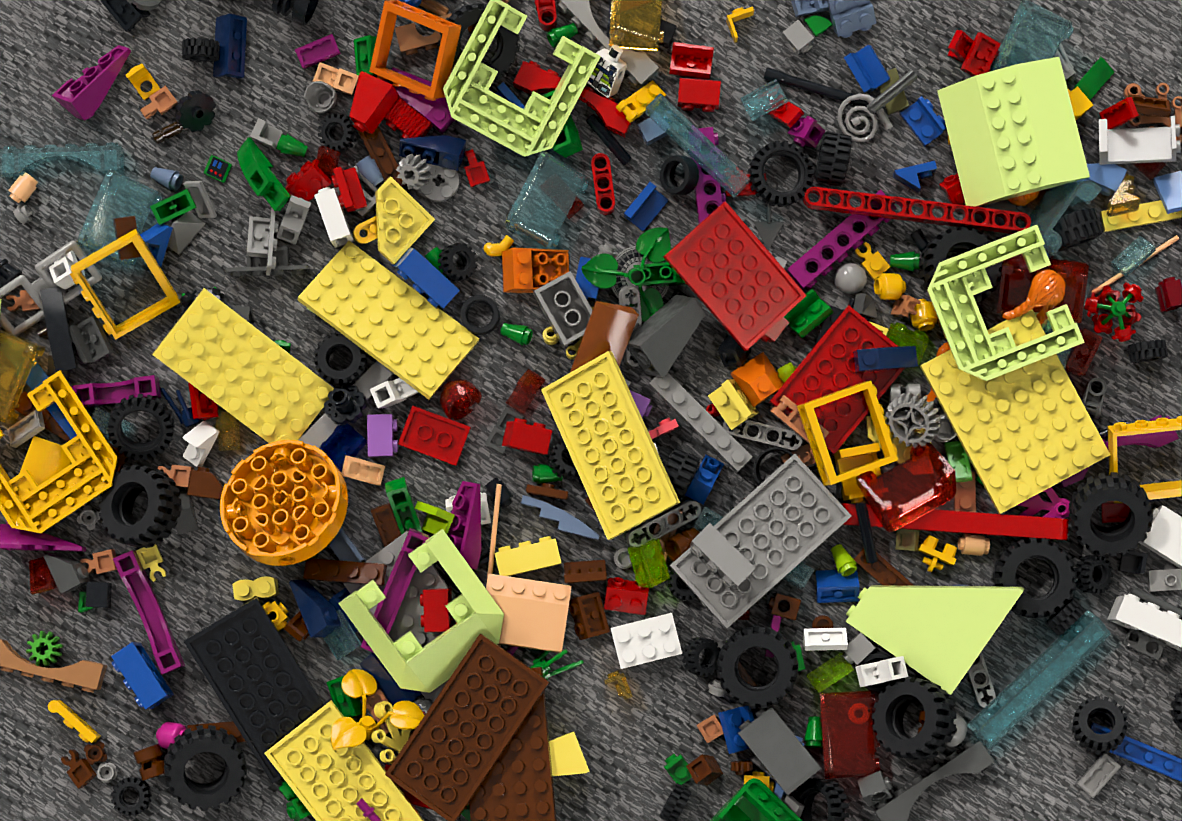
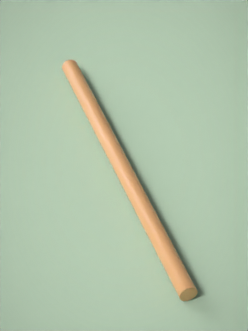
[1091,235,1179,295]
[486,484,502,585]

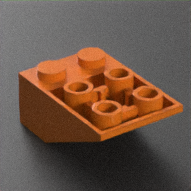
[502,248,569,293]

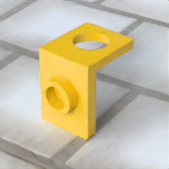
[726,7,754,43]
[126,63,160,100]

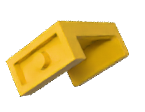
[834,443,888,504]

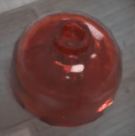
[439,379,482,420]

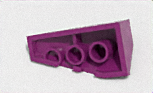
[52,45,131,121]
[383,67,455,135]
[437,481,481,570]
[0,520,86,552]

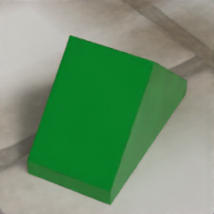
[150,189,197,225]

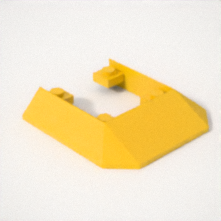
[0,370,118,533]

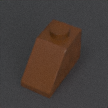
[187,467,224,500]

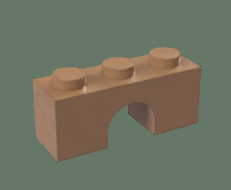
[395,13,452,56]

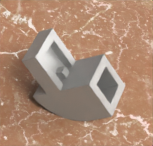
[276,195,311,245]

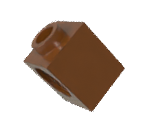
[768,593,801,621]

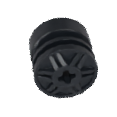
[272,0,319,25]

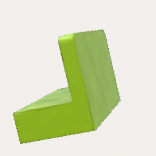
[415,501,455,534]

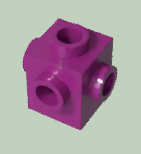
[787,116,825,148]

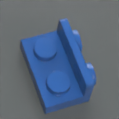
[900,96,946,147]
[718,705,754,754]

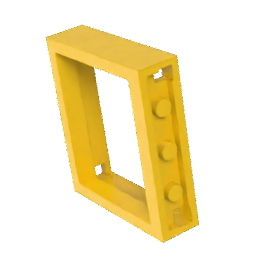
[70,229,180,340]
[797,381,898,486]
[1108,415,1182,503]

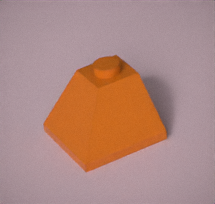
[730,352,784,407]

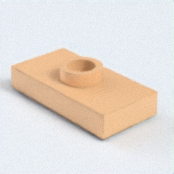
[341,456,385,486]

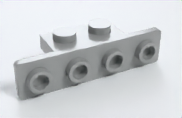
[246,207,279,276]

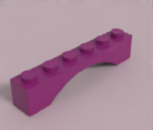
[1058,415,1179,489]
[361,528,429,653]
[113,550,185,674]

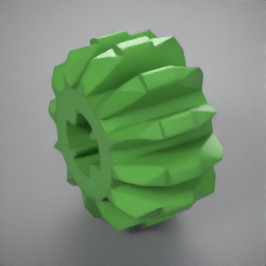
[26,631,63,666]

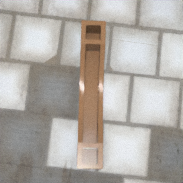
[0,639,107,693]

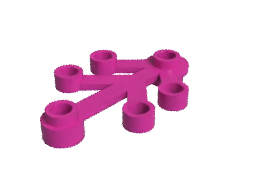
[990,487,1070,518]

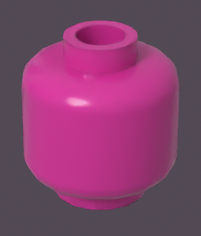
[156,722,187,749]

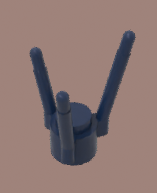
[160,388,201,428]

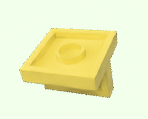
[708,379,759,430]

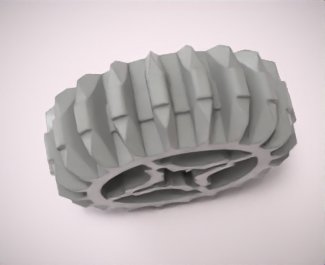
[884,391,941,448]

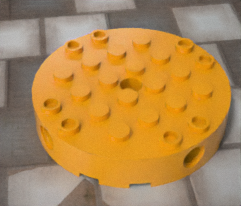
[220,440,348,566]

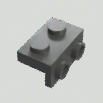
[69,315,114,364]

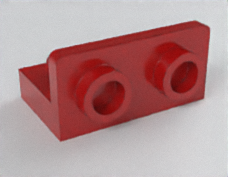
[961,32,1001,77]
[188,382,219,420]

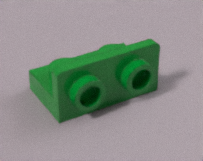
[784,289,833,338]

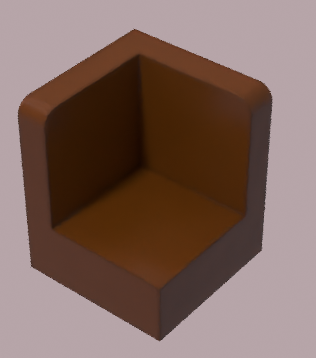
[686,754,723,785]

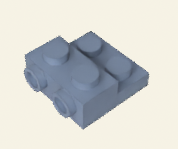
[827,0,876,38]

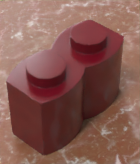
[1155,277,1182,313]

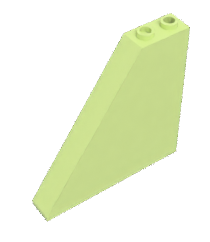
[846,585,1025,695]

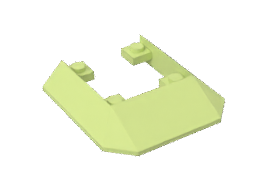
[443,0,601,157]
[927,225,1085,381]
[338,529,504,693]

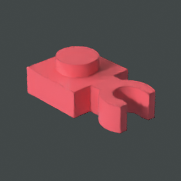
[648,418,679,440]

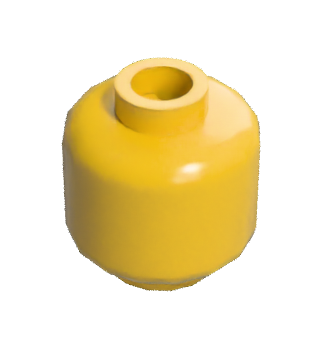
[874,273,906,300]
[910,299,938,331]

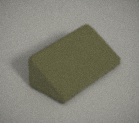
[878,68,909,115]

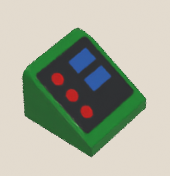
[203,155,232,183]

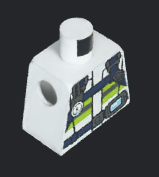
[587,45,627,98]

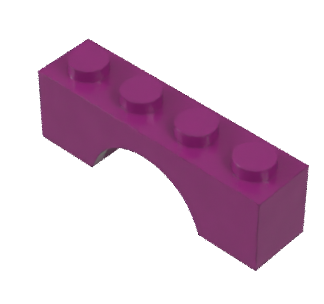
[72,375,161,408]

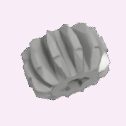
[396,154,432,190]

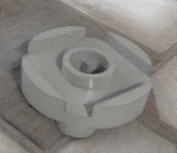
[420,163,460,202]

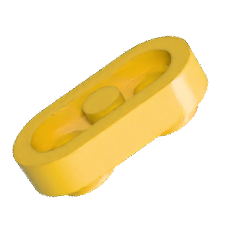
[353,216,377,244]

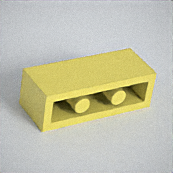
[495,536,562,577]

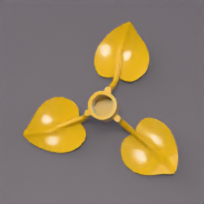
[331,669,424,750]

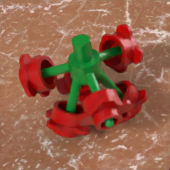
[1084,283,1144,342]

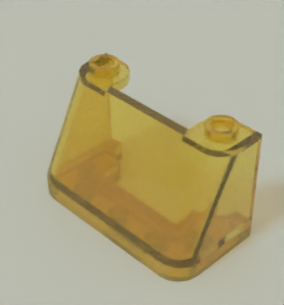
[609,0,664,51]
[0,329,46,424]

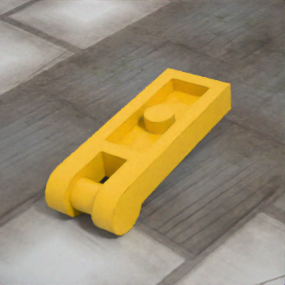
[616,80,666,123]
[48,700,101,743]

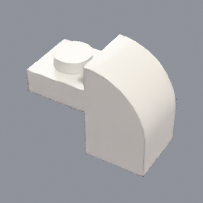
[49,251,85,289]
[370,378,418,408]
[855,656,908,687]

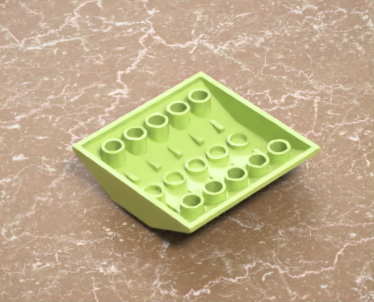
[937,57,1090,207]

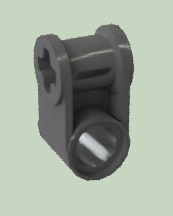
[1081,378,1107,419]

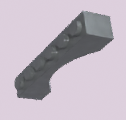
[873,739,994,821]

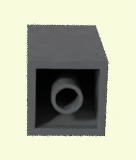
[627,295,705,378]
[738,707,821,795]

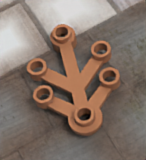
[1124,83,1182,142]

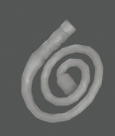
[837,94,893,143]

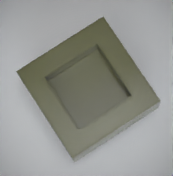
[895,529,919,551]

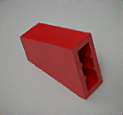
[349,71,400,134]

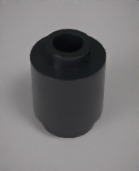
[484,477,513,509]

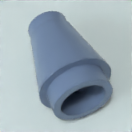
[356,156,385,187]
[150,167,183,190]

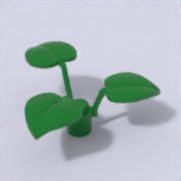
[581,227,671,322]

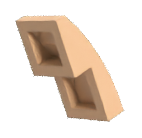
[312,62,359,95]

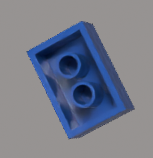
[111,642,174,709]

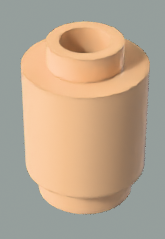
[8,172,38,203]
[958,533,990,556]

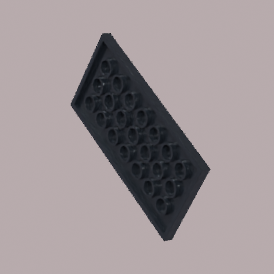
[184,597,324,784]

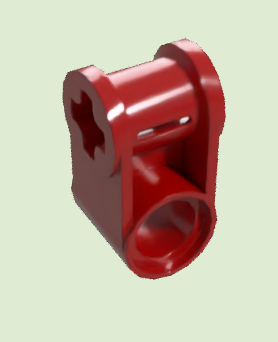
[535,0,557,31]

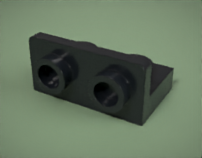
[101,0,151,32]

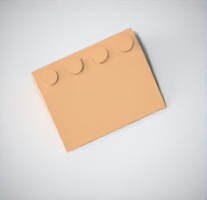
[486,574,571,653]

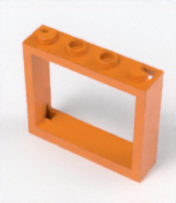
[369,0,462,101]

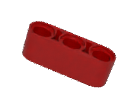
[591,153,615,215]

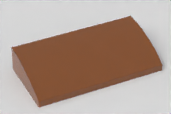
[570,301,639,373]

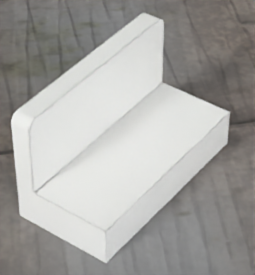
[803,628,848,651]

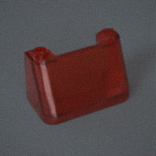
[997,255,1089,323]
[856,442,957,532]
[820,690,880,779]

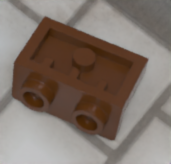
[564,560,607,584]
[569,592,610,640]

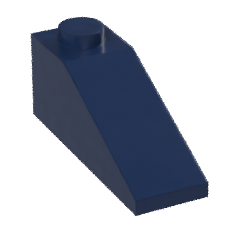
[853,346,918,373]
[289,580,341,638]

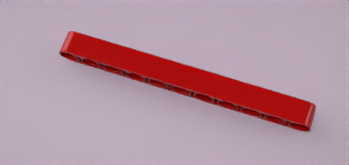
[803,187,1031,234]
[841,503,1069,540]

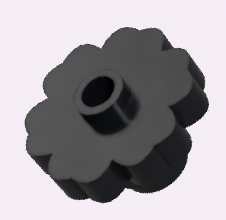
[176,90,216,132]
[324,384,367,426]

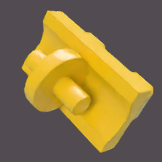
[918,535,957,572]

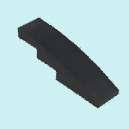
[40,286,77,372]

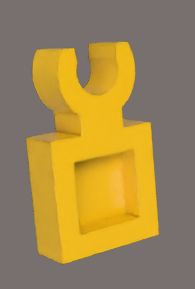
[855,242,890,280]

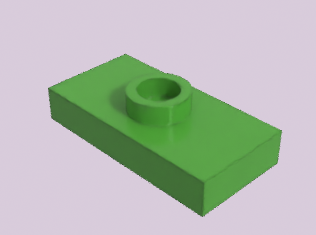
[944,441,972,483]

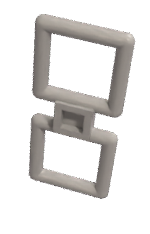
[0,240,102,337]

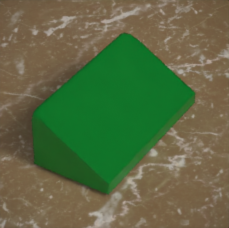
[354,35,377,78]
[1072,57,1114,100]
[326,675,362,718]

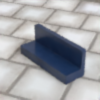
[213,13,247,79]
[360,652,422,706]

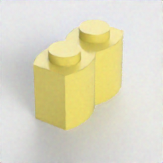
[232,576,279,601]

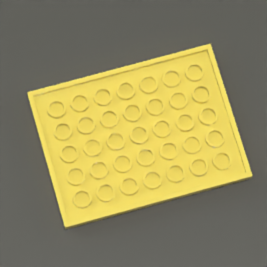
[920,310,1110,514]

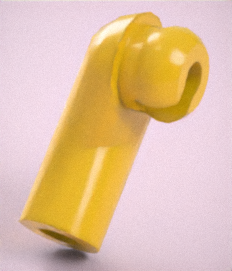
[483,235,514,257]

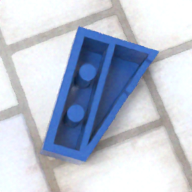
[392,248,460,309]

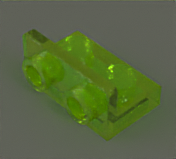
[886,322,929,365]
[628,539,670,588]
[806,653,854,693]

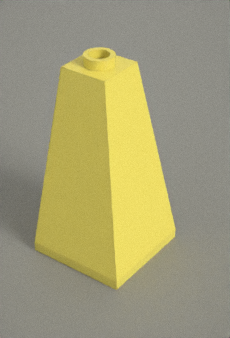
[549,732,590,776]

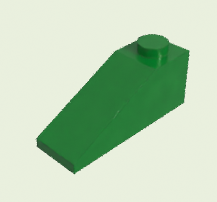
[542,90,583,158]
[385,477,423,535]

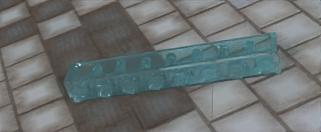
[967,610,1111,750]

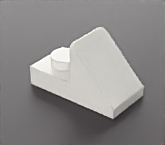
[183,421,220,467]

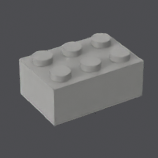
[533,271,593,348]
[690,523,756,589]

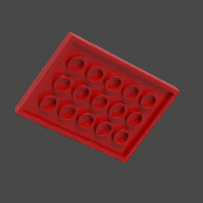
[663,201,807,351]
[769,305,905,455]

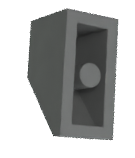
[44,553,91,594]

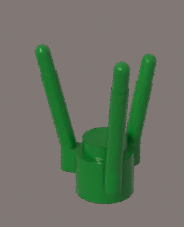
[530,649,584,679]

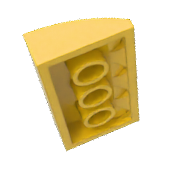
[19,436,71,486]

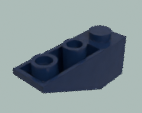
[399,135,466,171]

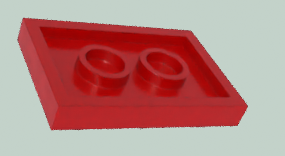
[398,405,471,466]

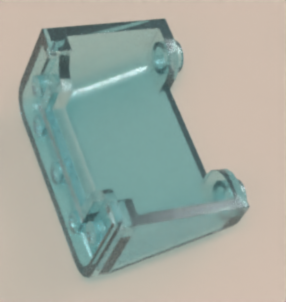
[990,0,1074,72]
[505,151,589,249]
[77,170,163,269]
[1021,179,1102,260]

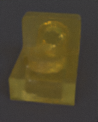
[604,671,633,699]

